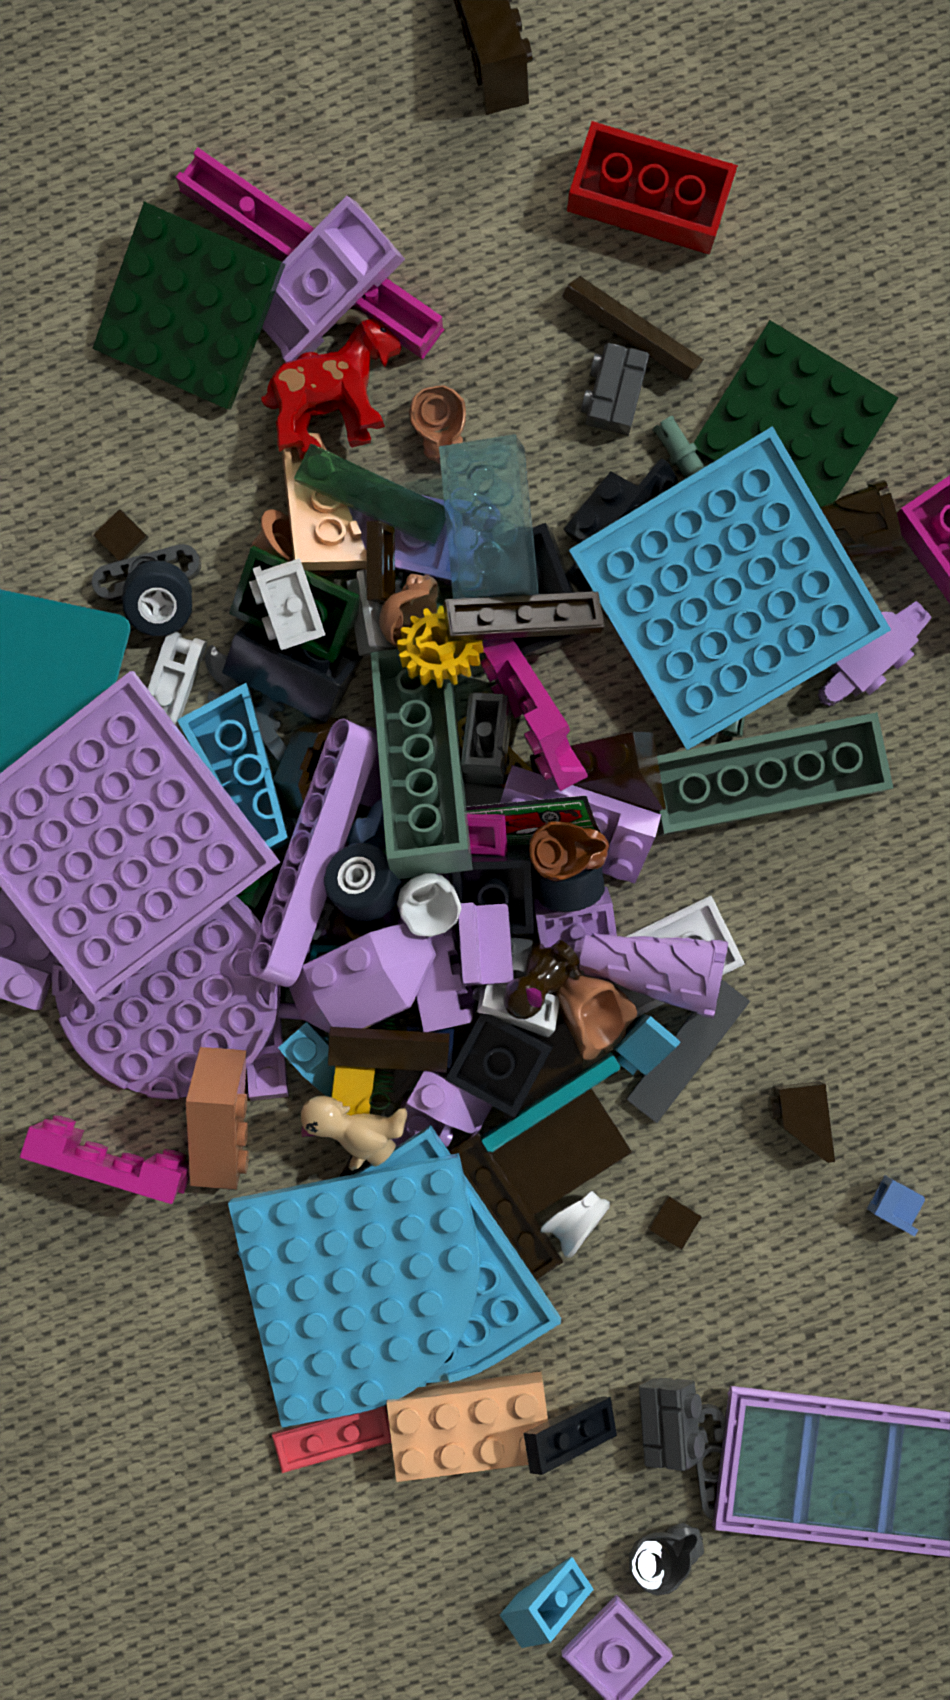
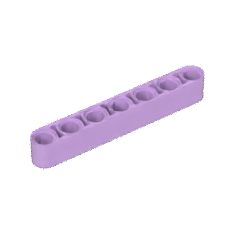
[248,718,378,987]

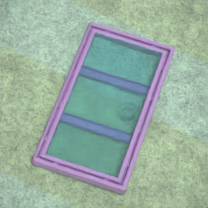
[712,1386,950,1557]

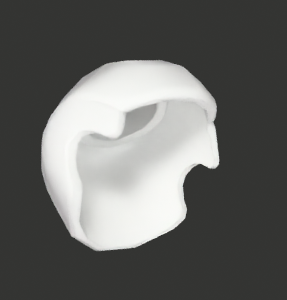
[397,873,461,937]

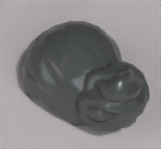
[629,1523,704,1595]

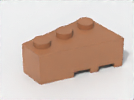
[186,1047,249,1189]

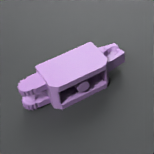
[818,601,932,707]

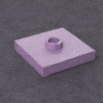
[561,1595,673,1700]

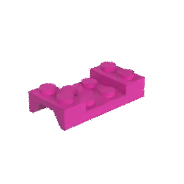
[480,638,588,791]
[19,1115,190,1204]

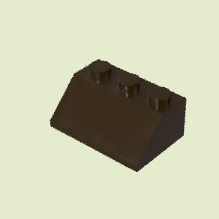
[530,732,666,812]

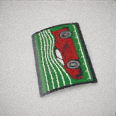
[466,795,602,845]

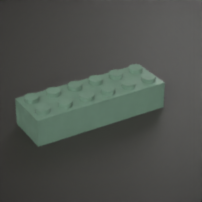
[370,649,473,879]
[655,712,893,836]

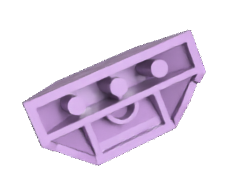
[289,923,436,1033]

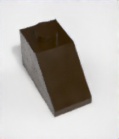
[768,1081,835,1163]

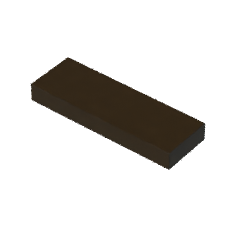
[328,1027,450,1072]

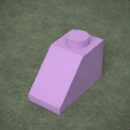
[407,1071,492,1134]

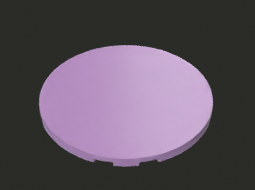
[51,896,281,1099]

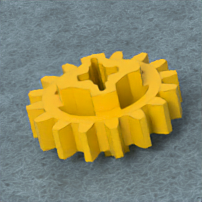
[397,605,484,688]

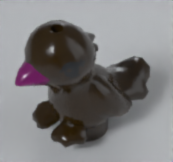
[504,940,582,1020]

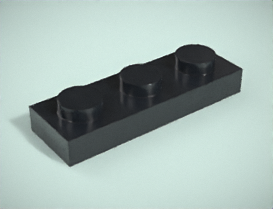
[523,1396,617,1475]

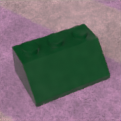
[229,546,360,663]

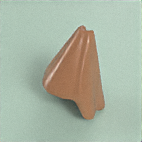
[550,975,637,1060]

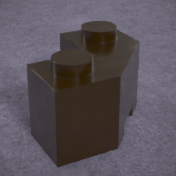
[273,717,350,818]

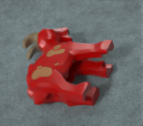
[261,309,402,460]

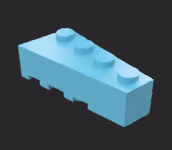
[177,683,290,852]

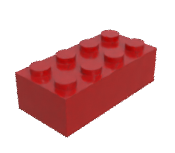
[567,121,738,255]

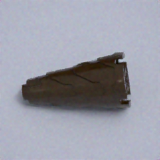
[820,480,903,561]

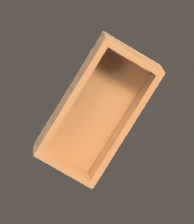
[386,1372,548,1482]

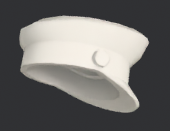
[541,1191,610,1258]

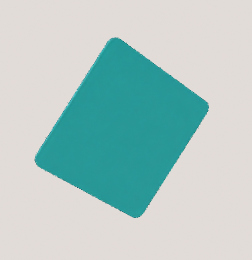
[0,589,130,773]

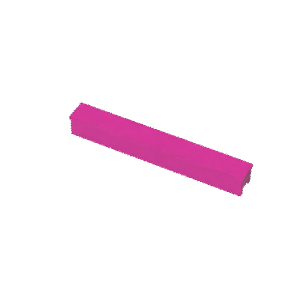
[175,147,444,360]

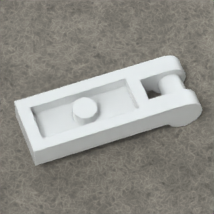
[148,632,207,728]

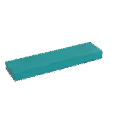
[481,1053,621,1152]

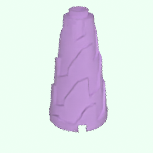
[574,933,728,1019]

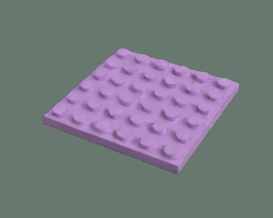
[0,671,280,1005]

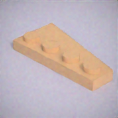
[281,433,367,570]

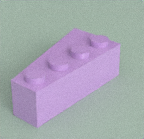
[396,874,477,1032]

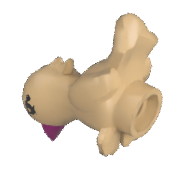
[301,1096,407,1171]

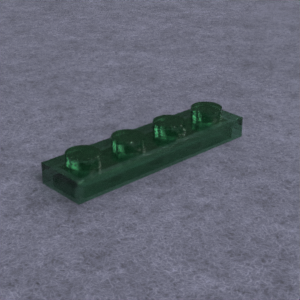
[294,444,451,547]

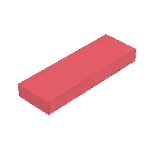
[272,1405,391,1473]

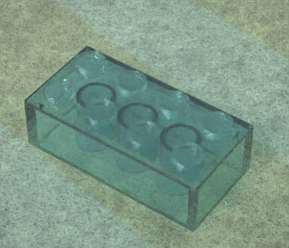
[439,434,539,599]

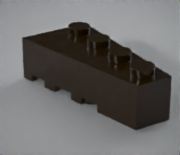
[453,0,533,115]

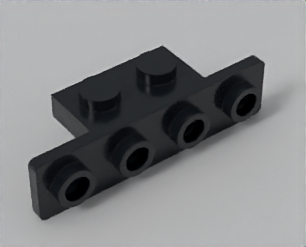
[563,458,678,592]

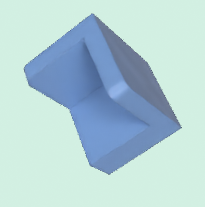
[867,1175,925,1237]

